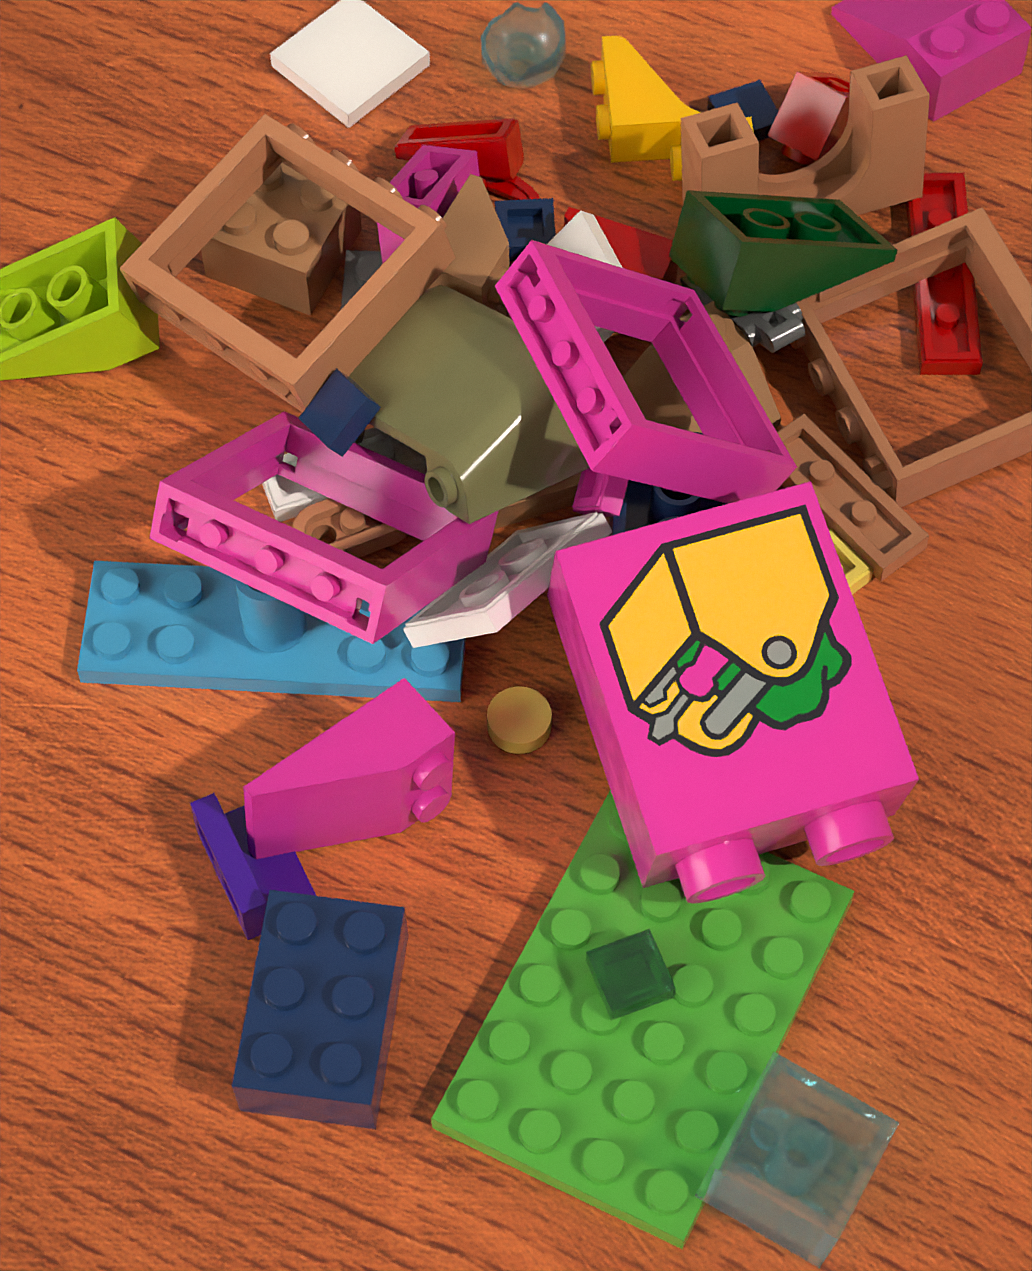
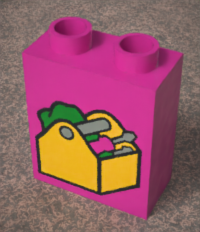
[547,481,919,903]

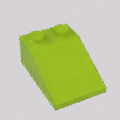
[0,217,160,381]

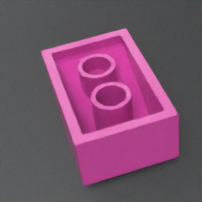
[831,0,1032,122]
[243,678,455,859]

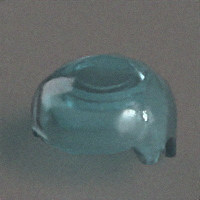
[480,2,566,89]

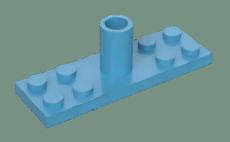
[77,561,466,702]

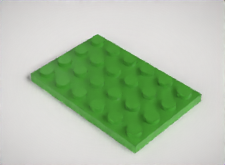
[431,790,855,1250]

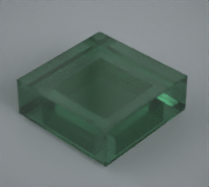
[586,929,676,1020]

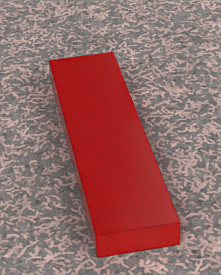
[906,173,983,375]

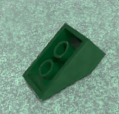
[669,190,898,316]

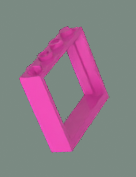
[495,240,797,504]
[150,411,499,644]

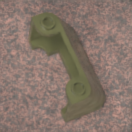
[349,285,590,524]

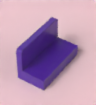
[190,793,316,940]

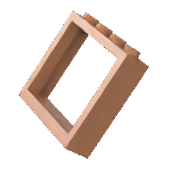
[119,114,456,413]
[790,207,1032,507]

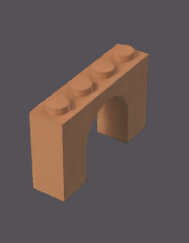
[681,55,930,215]

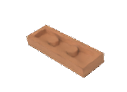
[777,414,930,582]

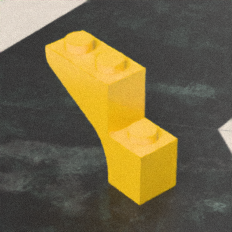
[591,36,753,181]

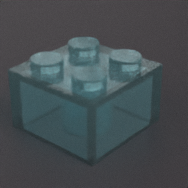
[695,1052,899,1268]

